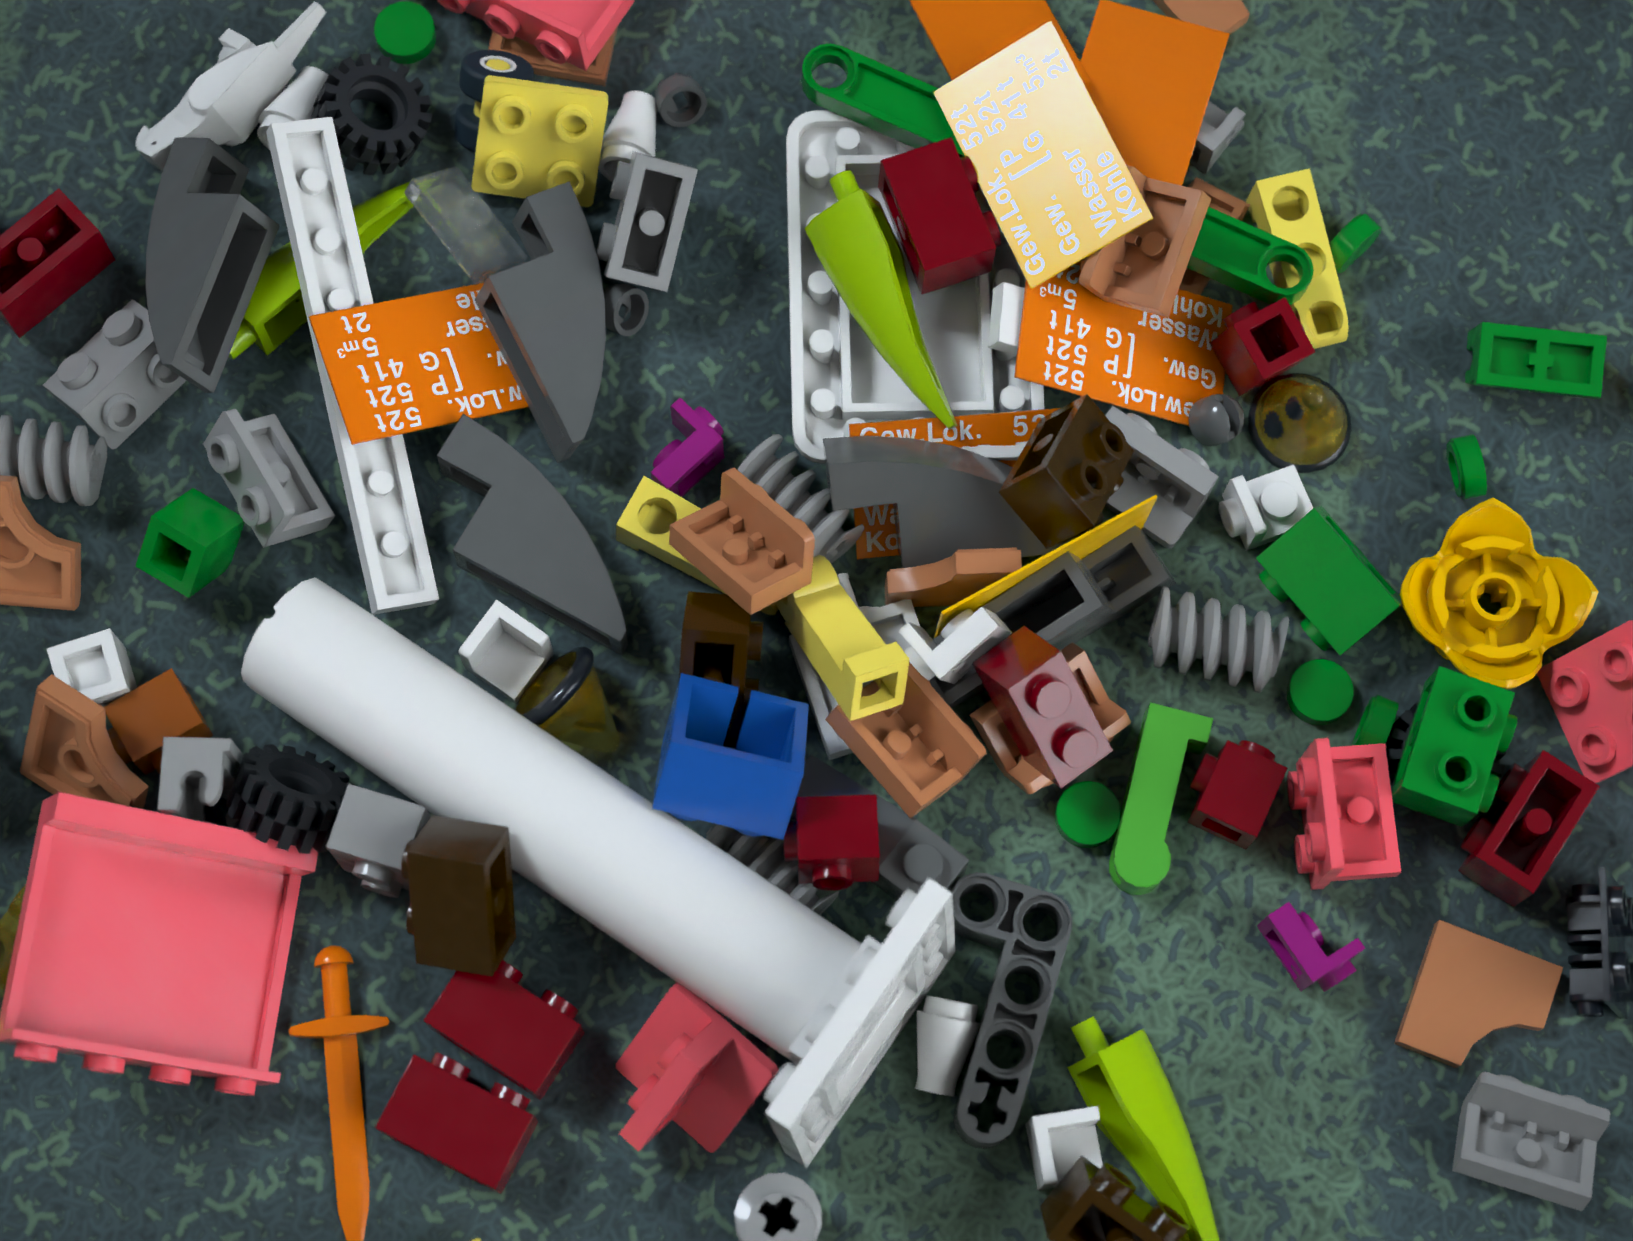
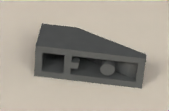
[790,754,969,901]

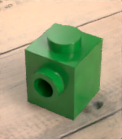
[135,488,245,598]

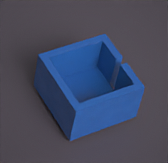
[652,673,809,840]

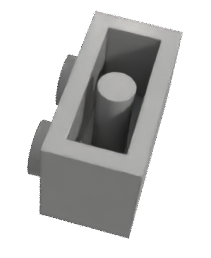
[596,151,698,292]
[326,784,431,898]

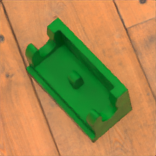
[1465,322,1607,399]

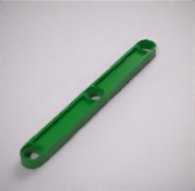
[801,43,1314,305]

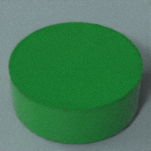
[374,1,436,64]
[1329,213,1382,274]
[1446,434,1487,500]
[1286,659,1354,725]
[1351,695,1399,746]
[1055,781,1121,848]

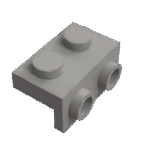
[43,299,187,449]
[1105,406,1219,549]
[203,409,335,548]
[1452,1072,1610,1211]

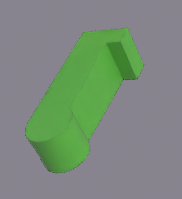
[1109,702,1214,895]

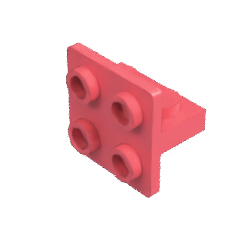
[1537,620,1633,783]
[1287,738,1401,890]
[616,982,778,1153]

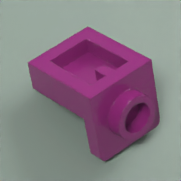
[651,398,725,497]
[1257,902,1366,992]

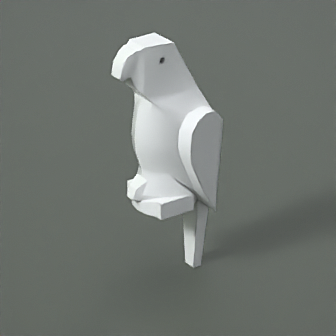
[136,2,326,171]

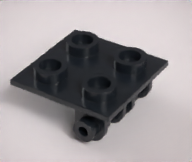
[1566,867,1633,1019]

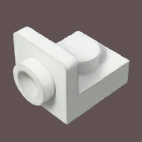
[1219,464,1313,551]
[899,606,1012,684]

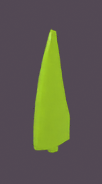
[805,170,958,429]
[228,173,437,360]
[1067,1016,1220,1241]

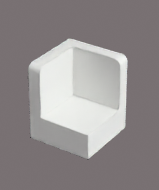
[458,600,554,704]
[47,628,137,705]
[1026,1106,1103,1190]

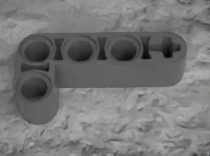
[951,872,1072,1149]

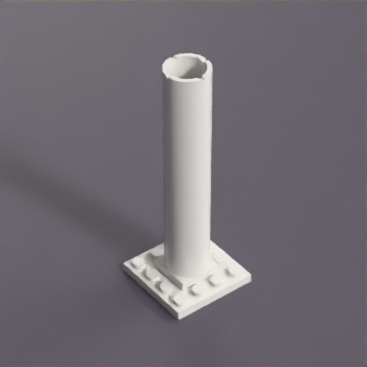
[241,578,956,1168]

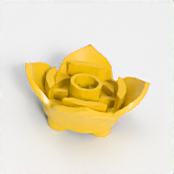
[1400,498,1599,689]

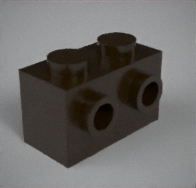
[999,394,1134,549]
[679,591,764,747]
[401,815,516,976]
[1040,1155,1190,1241]

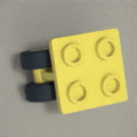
[454,50,608,207]

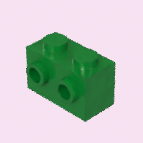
[1256,506,1402,655]
[1391,666,1518,827]

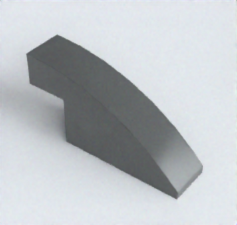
[145,138,280,393]
[475,181,606,464]
[437,414,628,656]
[823,436,1073,568]
[929,525,1176,708]

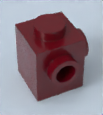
[1210,297,1316,397]
[1187,740,1287,850]
[784,794,880,891]

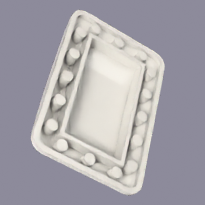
[786,110,1045,464]

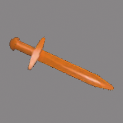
[289,945,389,1241]

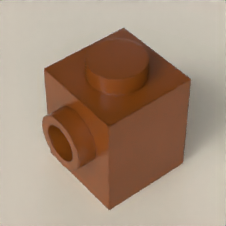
[104,668,214,775]

